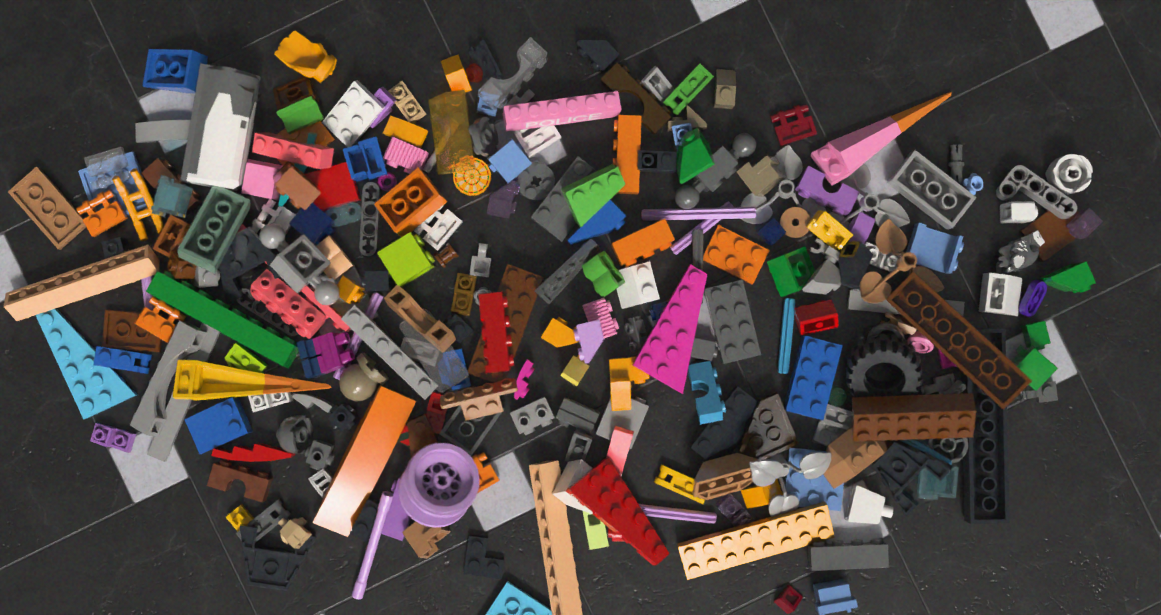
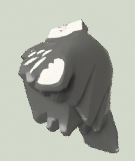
[996,230,1045,274]

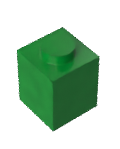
[1021,321,1051,350]

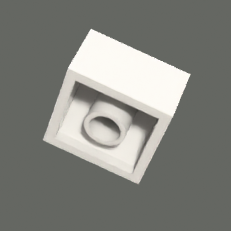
[617,262,660,309]

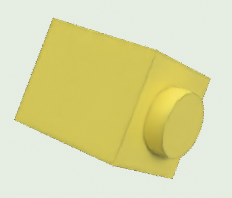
[560,355,589,386]

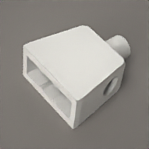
[844,484,893,524]

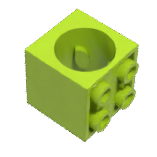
[377,232,435,287]

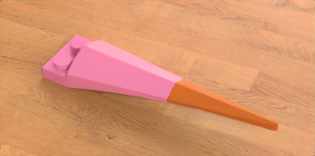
[811,92,952,185]

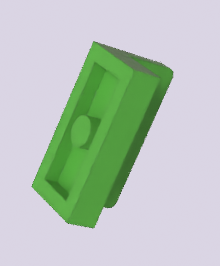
[277,96,324,134]

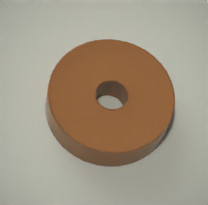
[780,207,811,238]

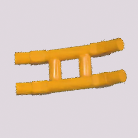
[112,168,164,241]

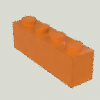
[613,115,641,194]

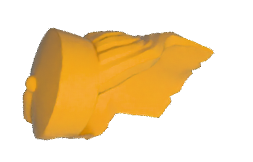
[274,30,337,83]

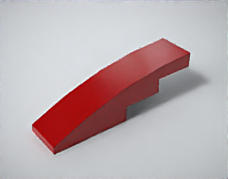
[211,442,295,462]

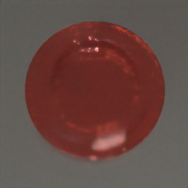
[466,63,483,83]

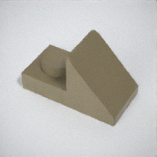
[667,105,707,131]

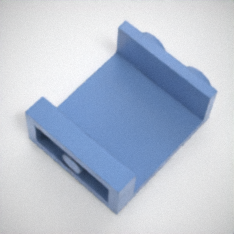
[906,223,964,274]

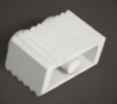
[1000,201,1038,224]

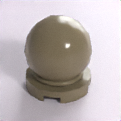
[339,353,389,401]

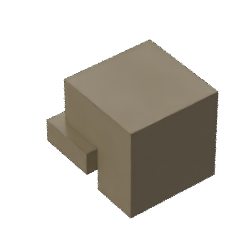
[737,155,786,197]

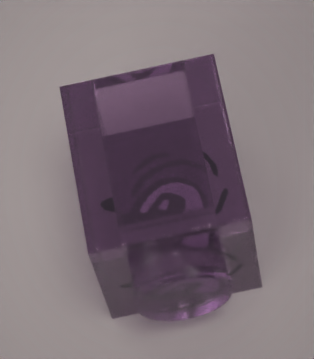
[1066,208,1103,239]

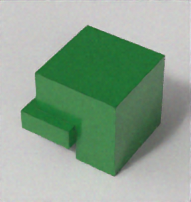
[1012,345,1058,391]

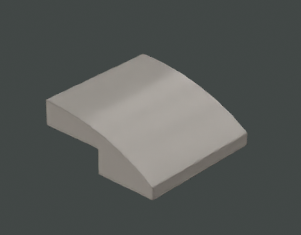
[812,404,852,446]

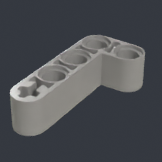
[996,165,1077,219]

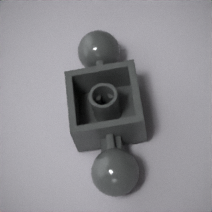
[675,133,757,209]

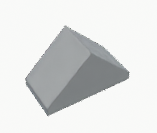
[642,66,675,104]

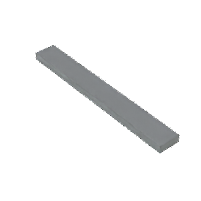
[147,322,220,462]

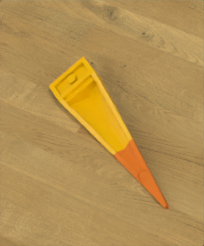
[173,360,331,401]

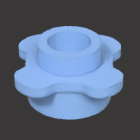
[963,173,983,195]

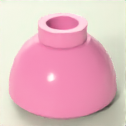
[907,330,934,353]

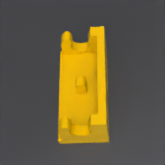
[806,210,853,250]

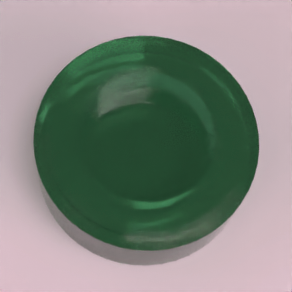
[828,387,846,407]

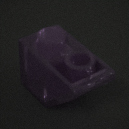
[487,177,520,219]

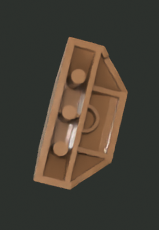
[823,427,892,489]
[692,453,759,500]

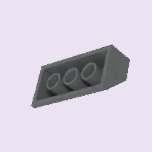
[531,156,596,242]

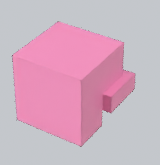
[241,159,282,200]

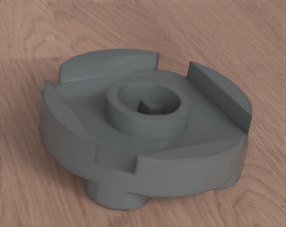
[469,117,499,157]
[517,162,555,201]

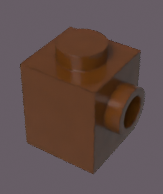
[168,250,197,279]

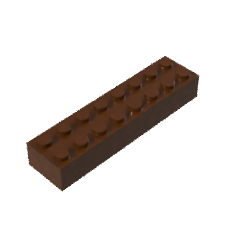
[886,272,1032,409]

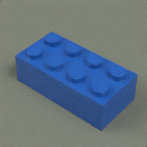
[784,336,843,420]

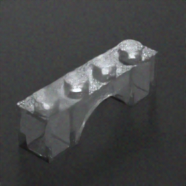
[478,37,547,111]

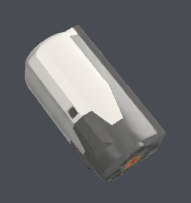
[181,63,261,191]

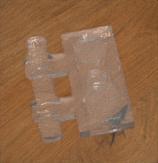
[84,147,131,189]

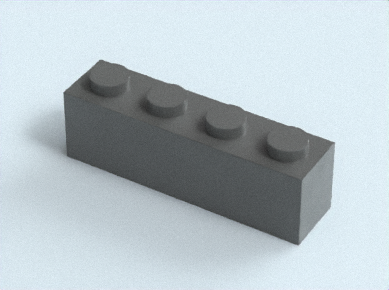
[808,539,889,571]

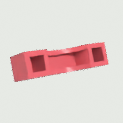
[252,132,334,169]

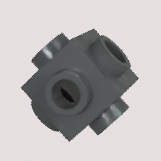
[305,439,335,470]

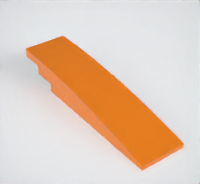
[312,385,416,537]

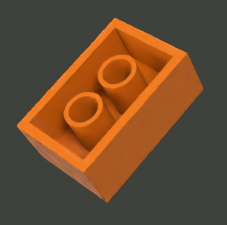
[374,167,447,237]
[611,219,675,268]

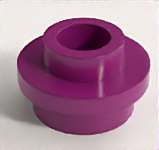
[378,172,397,192]

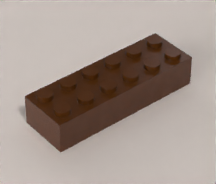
[467,264,544,383]
[851,393,976,441]

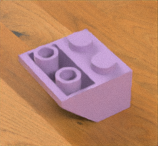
[573,320,604,364]

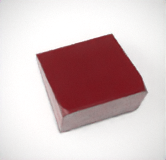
[774,585,803,614]

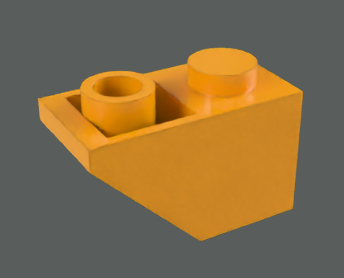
[337,276,365,304]
[541,317,580,348]

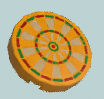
[453,158,491,196]

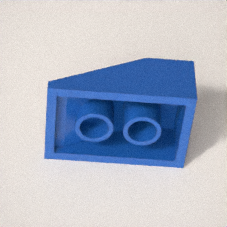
[143,49,208,94]
[568,200,626,245]
[185,397,253,454]

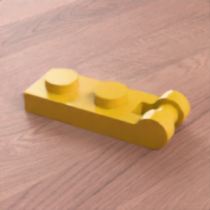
[654,464,705,504]

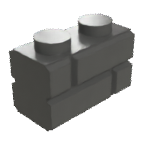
[555,397,600,434]

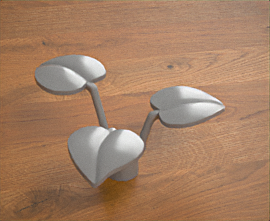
[740,145,827,225]
[828,164,910,231]
[749,451,831,517]

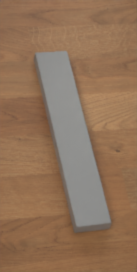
[847,290,964,316]

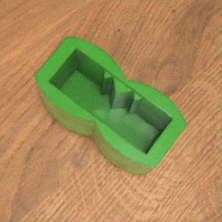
[582,251,625,297]

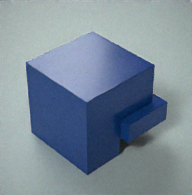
[343,137,388,182]

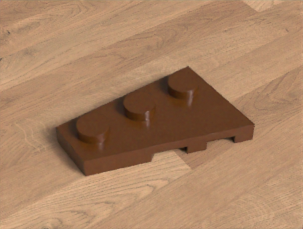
[407,414,439,458]

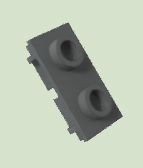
[625,316,648,357]

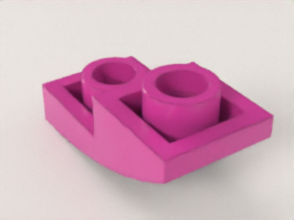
[514,359,534,400]

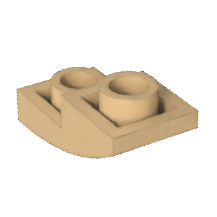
[388,81,426,124]

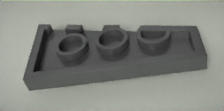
[535,239,600,304]

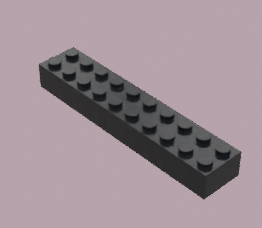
[961,329,1009,524]

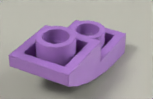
[848,211,875,244]
[90,423,136,453]

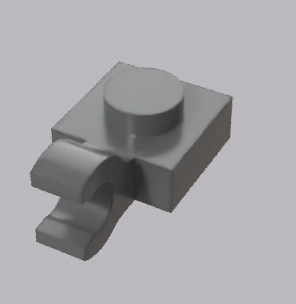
[1022,381,1058,403]

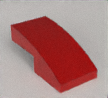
[426,392,448,434]

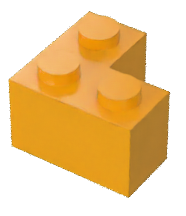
[608,356,649,384]

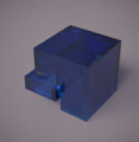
[289,202,336,245]

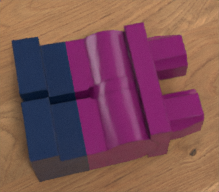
[296,332,355,379]

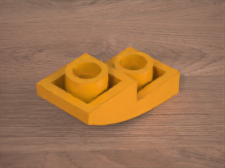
[383,116,428,148]
[610,377,631,411]

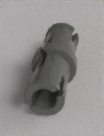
[949,145,964,184]

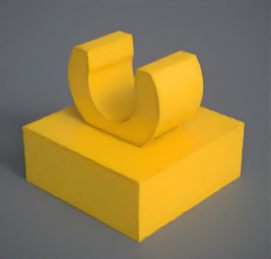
[226,504,254,532]

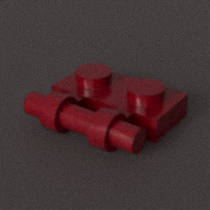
[770,104,817,146]

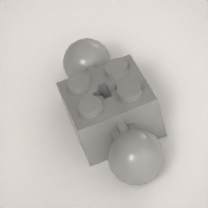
[260,224,340,305]

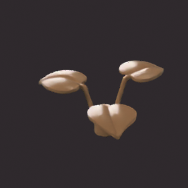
[860,219,944,303]

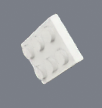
[322,80,385,147]

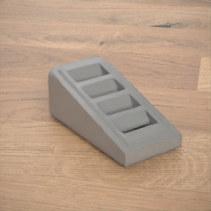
[308,467,333,498]

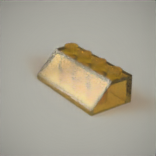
[429,90,476,175]

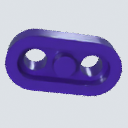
[1019,280,1047,317]

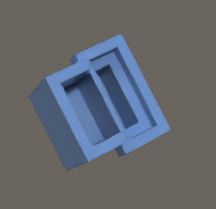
[487,139,532,183]
[813,579,857,615]

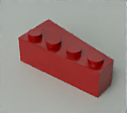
[479,292,514,373]

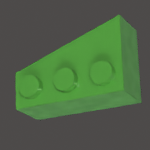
[561,164,626,227]

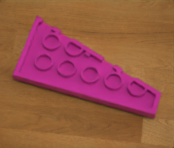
[632,264,707,394]

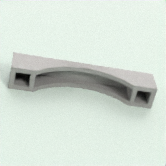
[341,304,439,400]
[130,321,207,437]

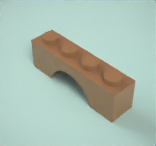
[384,285,456,353]

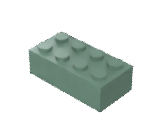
[178,186,250,274]

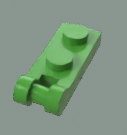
[663,64,714,116]

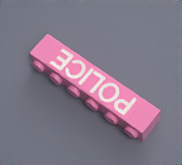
[503,91,621,132]

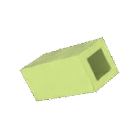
[583,511,609,550]

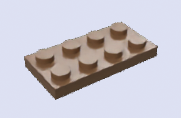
[8,166,86,250]

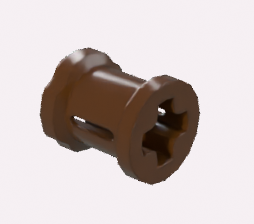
[433,243,459,268]

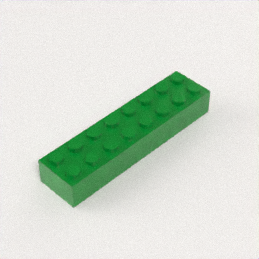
[146,271,299,369]

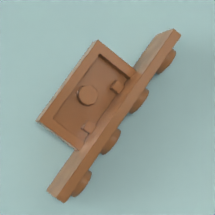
[440,378,518,421]

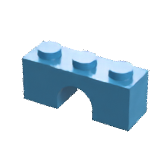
[688,361,726,424]

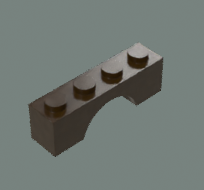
[601,63,671,135]

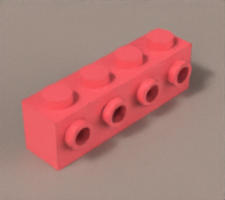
[250,269,326,340]

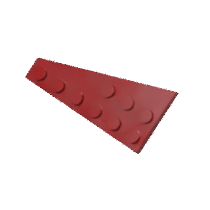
[565,457,670,565]

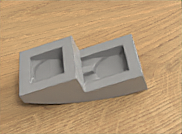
[292,393,335,413]

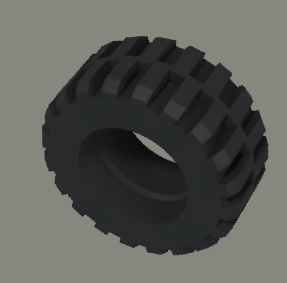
[846,333,923,397]

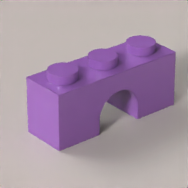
[795,166,860,216]

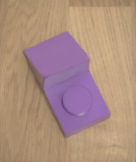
[370,87,397,128]

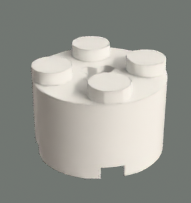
[1046,154,1093,195]

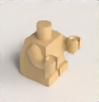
[278,517,312,549]

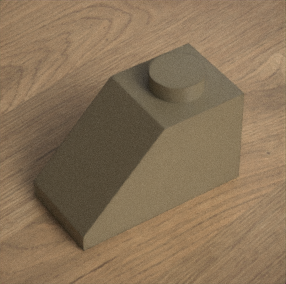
[713,69,736,109]

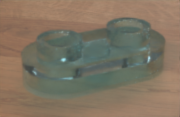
[324,202,361,227]

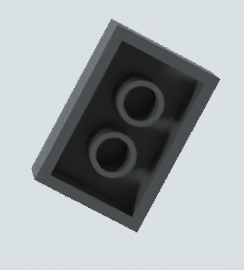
[439,385,506,456]

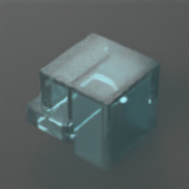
[151,175,193,218]
[917,465,959,500]

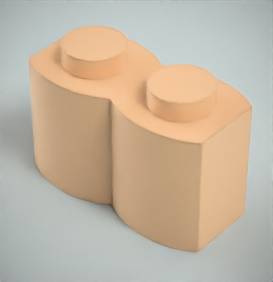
[316,236,355,280]

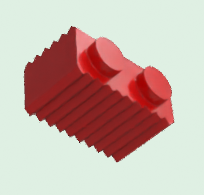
[794,300,838,336]

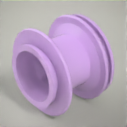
[398,443,479,527]

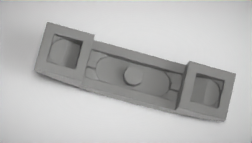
[135,120,191,143]

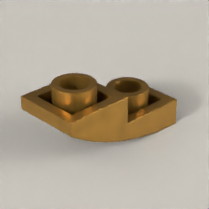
[451,273,477,316]

